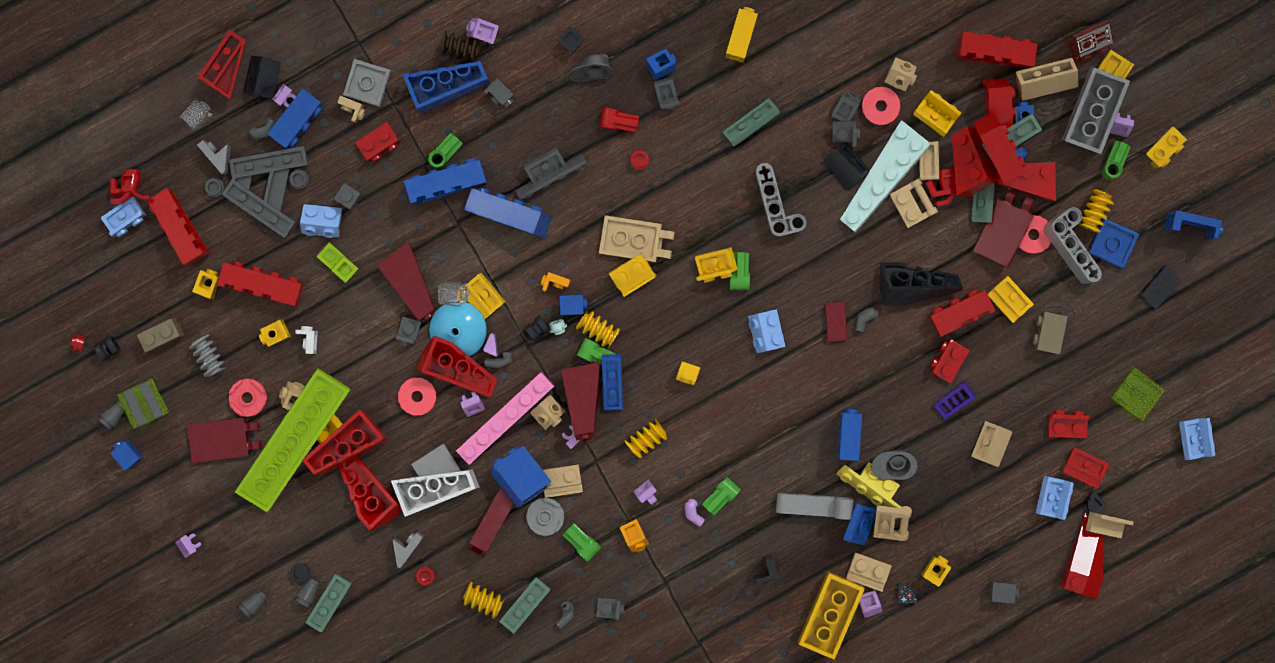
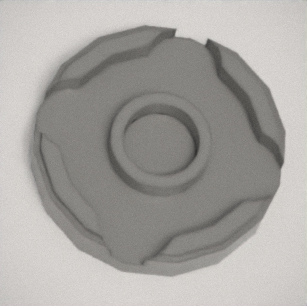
[526,498,565,536]

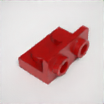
[355,122,400,163]
[930,339,970,384]
[1047,410,1090,438]

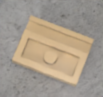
[543,464,583,498]
[846,552,892,592]

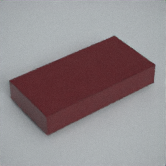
[825,302,847,341]

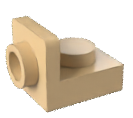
[337,96,365,123]

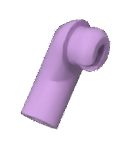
[684,499,705,527]

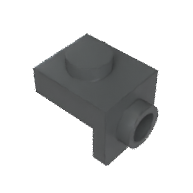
[653,77,679,109]

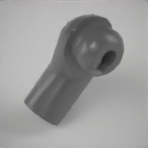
[249,118,276,140]
[855,307,878,332]
[485,352,513,368]
[556,601,574,630]

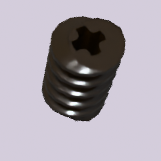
[441,30,483,63]

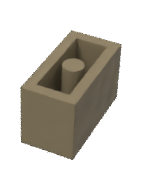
[1032,312,1068,354]
[137,318,185,352]

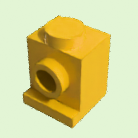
[192,268,219,299]
[259,320,291,347]
[676,361,700,385]
[921,555,951,587]

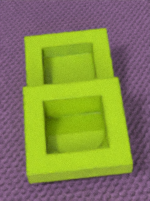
[316,242,358,283]

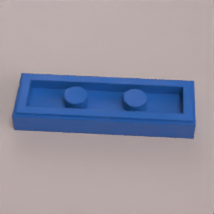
[602,354,623,410]

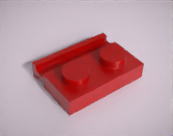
[1062,447,1109,489]

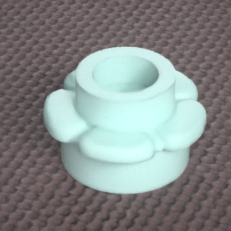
[549,319,567,335]

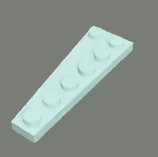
[840,121,931,233]

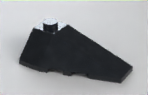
[880,262,963,306]

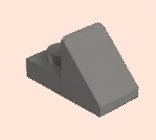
[197,140,231,175]
[393,531,425,568]

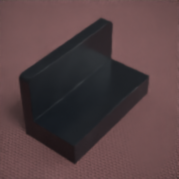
[243,55,281,99]
[824,142,870,190]
[1138,265,1180,309]
[754,555,778,583]

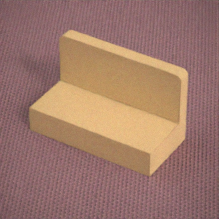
[971,421,1012,467]
[1086,512,1134,538]

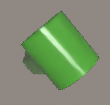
[429,133,463,170]
[1101,141,1131,180]
[730,252,750,291]
[577,338,615,365]
[702,477,741,515]
[563,523,601,562]

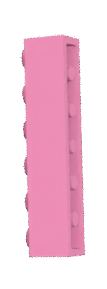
[456,372,555,465]

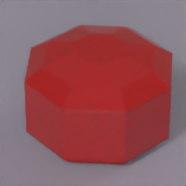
[416,566,435,586]

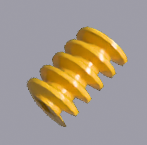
[1078,189,1114,233]
[576,311,620,348]
[624,418,667,458]
[463,582,505,619]

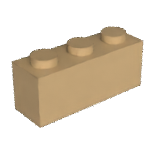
[1016,58,1078,101]

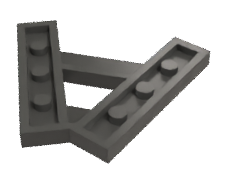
[221,146,309,238]

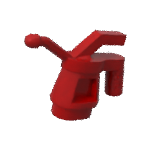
[925,168,974,206]
[110,169,150,205]

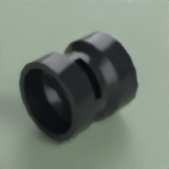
[524,316,550,342]
[94,336,121,362]

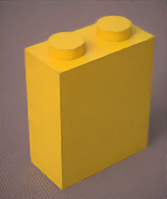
[725,7,758,63]

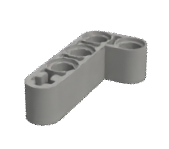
[755,163,807,237]
[1044,207,1102,284]
[776,493,853,520]

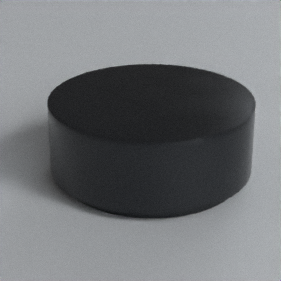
[290,563,310,583]

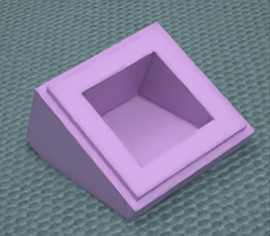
[483,333,498,357]
[859,590,882,618]

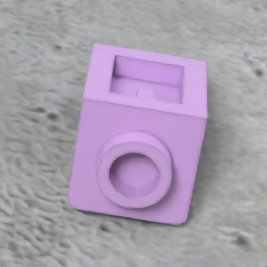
[466,18,499,44]

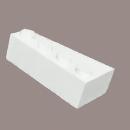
[391,469,479,517]

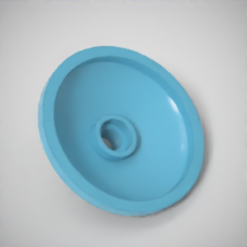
[429,301,487,356]

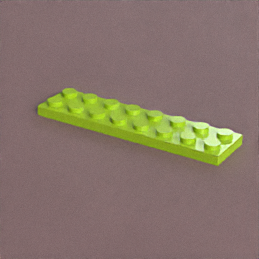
[235,368,350,513]

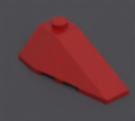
[416,335,497,397]
[338,457,402,531]
[1060,513,1103,598]

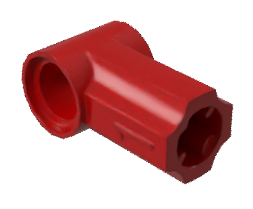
[599,108,639,133]

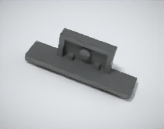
[515,147,587,200]

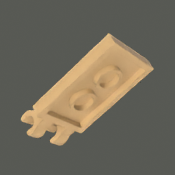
[599,216,675,262]

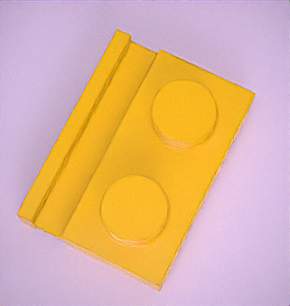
[1097,49,1134,79]
[609,253,657,297]
[460,273,506,319]
[988,276,1034,323]

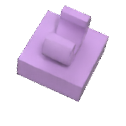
[272,84,296,108]
[1110,113,1134,137]
[460,391,485,417]
[562,425,580,449]
[634,480,657,505]
[175,534,201,558]

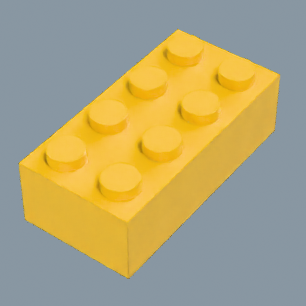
[798,571,865,660]

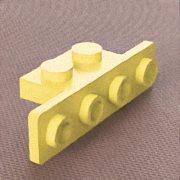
[836,462,902,519]

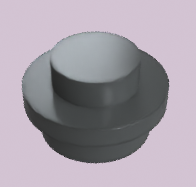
[289,170,309,189]
[205,178,224,197]

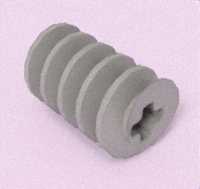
[189,334,227,377]

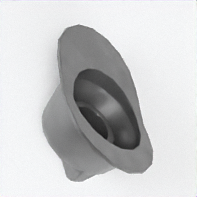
[569,54,614,82]
[871,449,917,480]

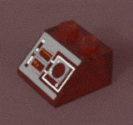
[1066,20,1114,62]

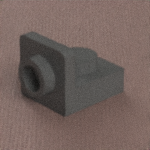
[831,91,861,121]
[832,121,860,147]
[395,317,422,347]
[596,597,624,620]

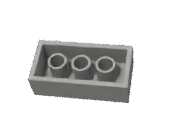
[1062,67,1130,154]

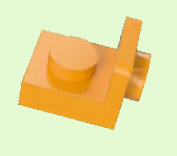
[540,272,571,292]
[619,519,649,552]

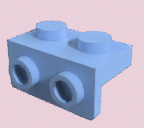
[101,197,146,238]
[300,204,342,238]
[748,309,786,353]
[1179,418,1215,460]
[1036,476,1073,520]

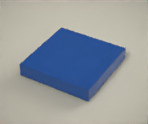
[1088,219,1139,269]
[843,503,877,545]

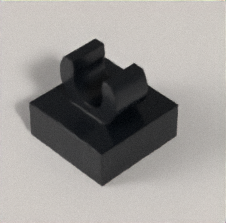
[557,26,585,54]

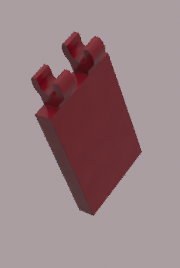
[973,189,1035,268]
[187,418,262,463]

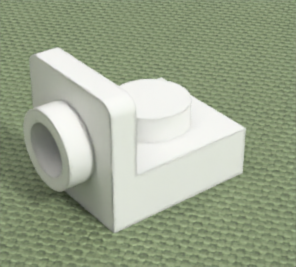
[295,326,318,354]

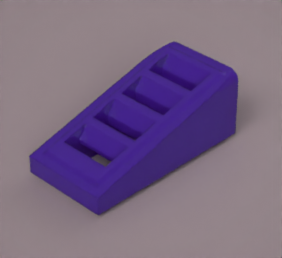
[933,380,976,420]

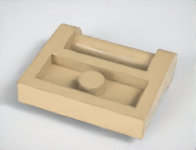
[889,178,938,228]
[873,505,912,541]

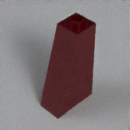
[377,242,436,321]
[561,362,601,442]
[468,487,514,558]

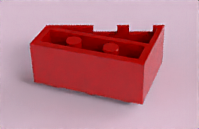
[197,29,247,99]
[982,78,1016,128]
[973,113,1026,184]
[952,127,999,197]
[995,163,1056,202]
[929,289,995,337]

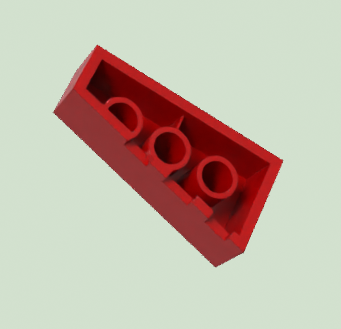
[955,32,1037,68]
[148,188,210,266]
[217,261,304,306]
[302,410,389,476]

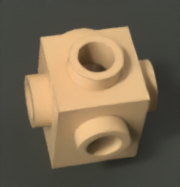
[885,57,917,92]
[279,382,304,410]
[530,395,565,430]

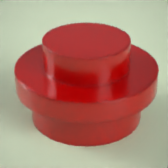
[630,150,649,170]
[70,333,85,352]

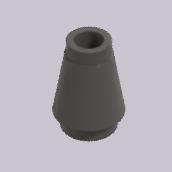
[98,401,127,430]
[295,578,320,608]
[239,590,267,618]

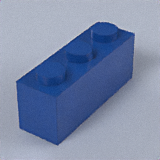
[268,88,323,149]

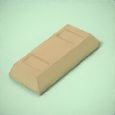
[919,141,939,180]

